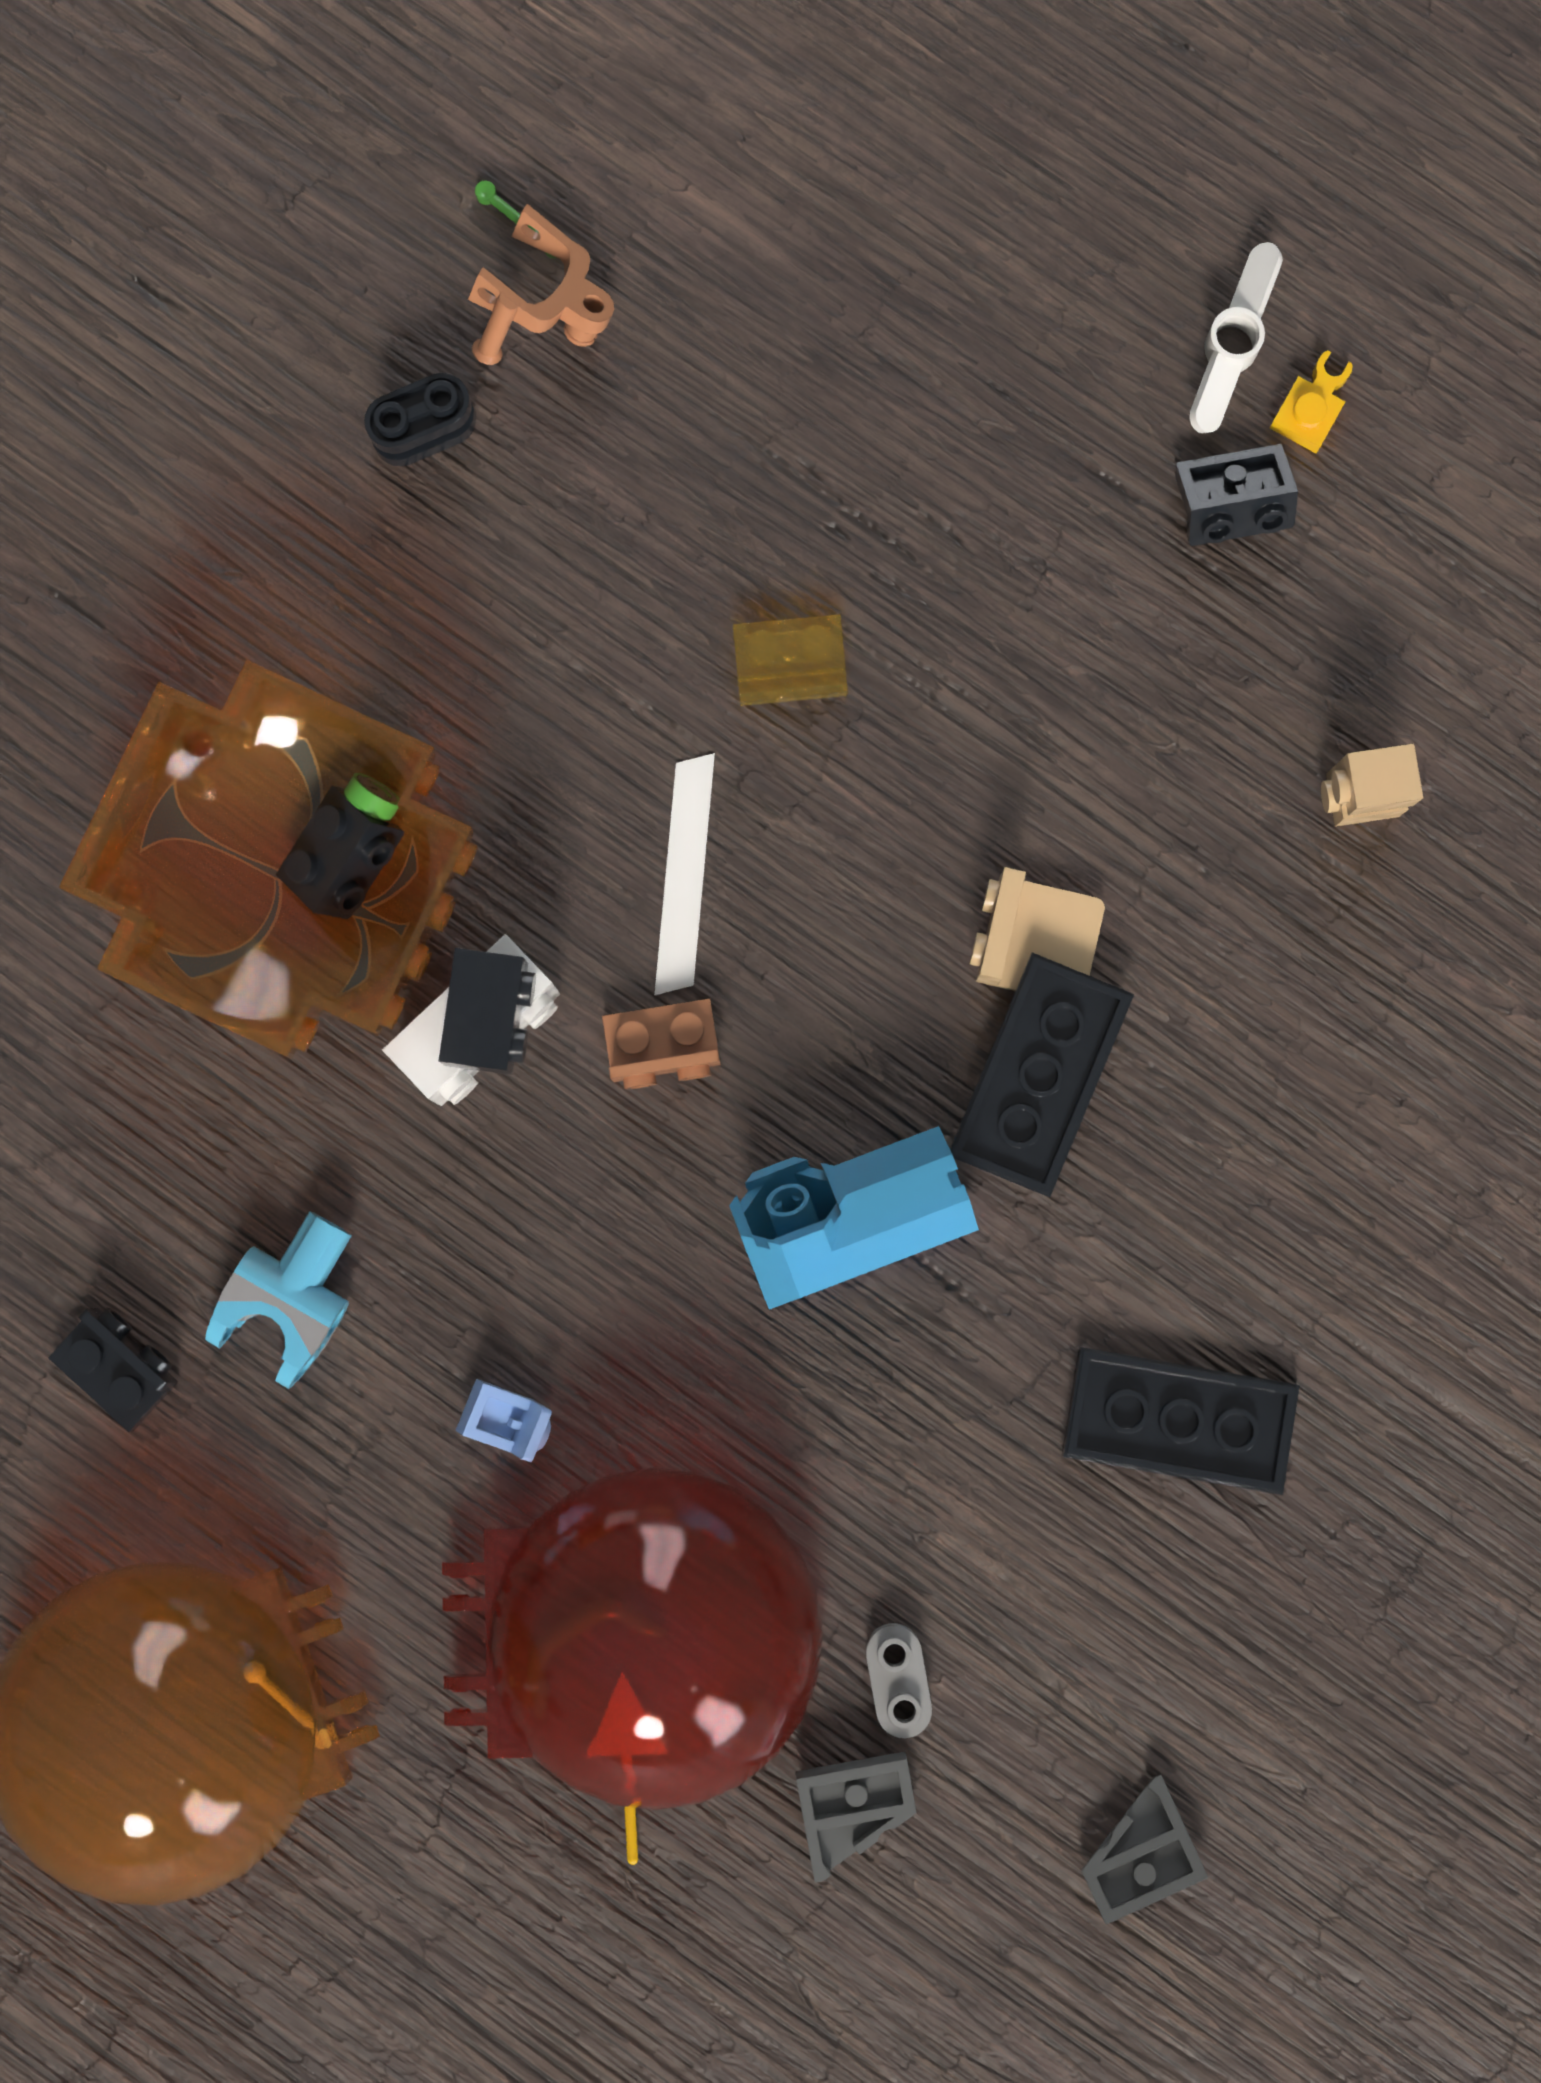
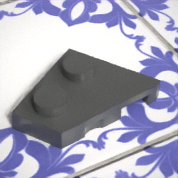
[795,1752,917,1883]
[1081,1775,1209,1925]

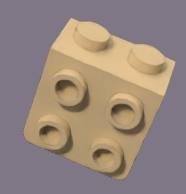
[970,867,1105,991]

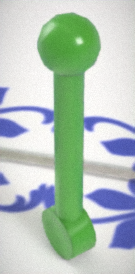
[475,181,556,259]

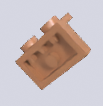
[602,999,721,1089]

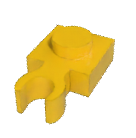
[1270,350,1353,453]

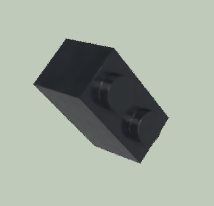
[438,948,536,1075]

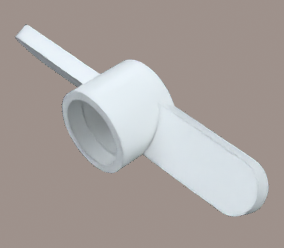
[1190,242,1283,433]

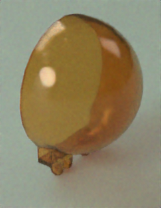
[0,1562,380,1906]

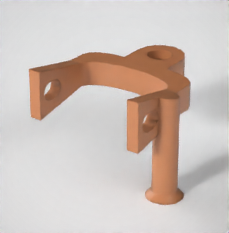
[468,204,614,365]

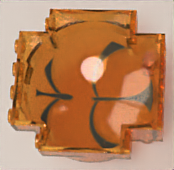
[59,660,478,1059]

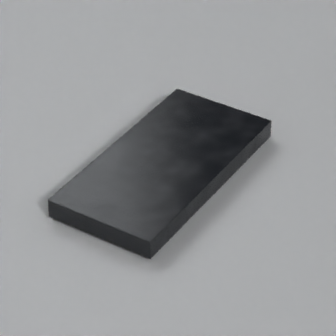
[950,952,1134,1198]
[1062,1347,1300,1495]

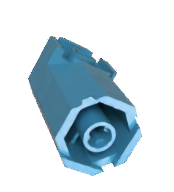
[729,1126,979,1310]

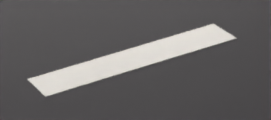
[654,753,715,995]

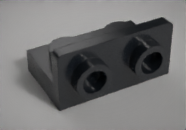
[1175,444,1298,546]
[48,1307,178,1432]

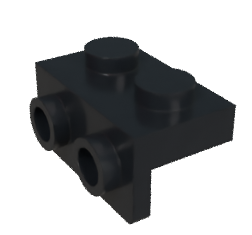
[275,785,404,919]

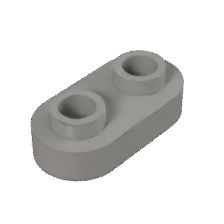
[866,1623,932,1738]

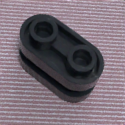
[364,373,476,467]

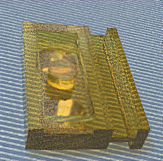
[733,614,848,706]

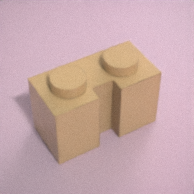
[1321,744,1423,827]

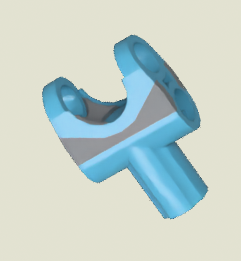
[205,1211,352,1389]

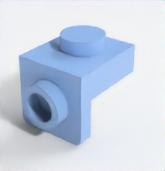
[455,1379,552,1462]

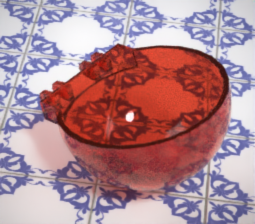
[442,1467,823,1810]

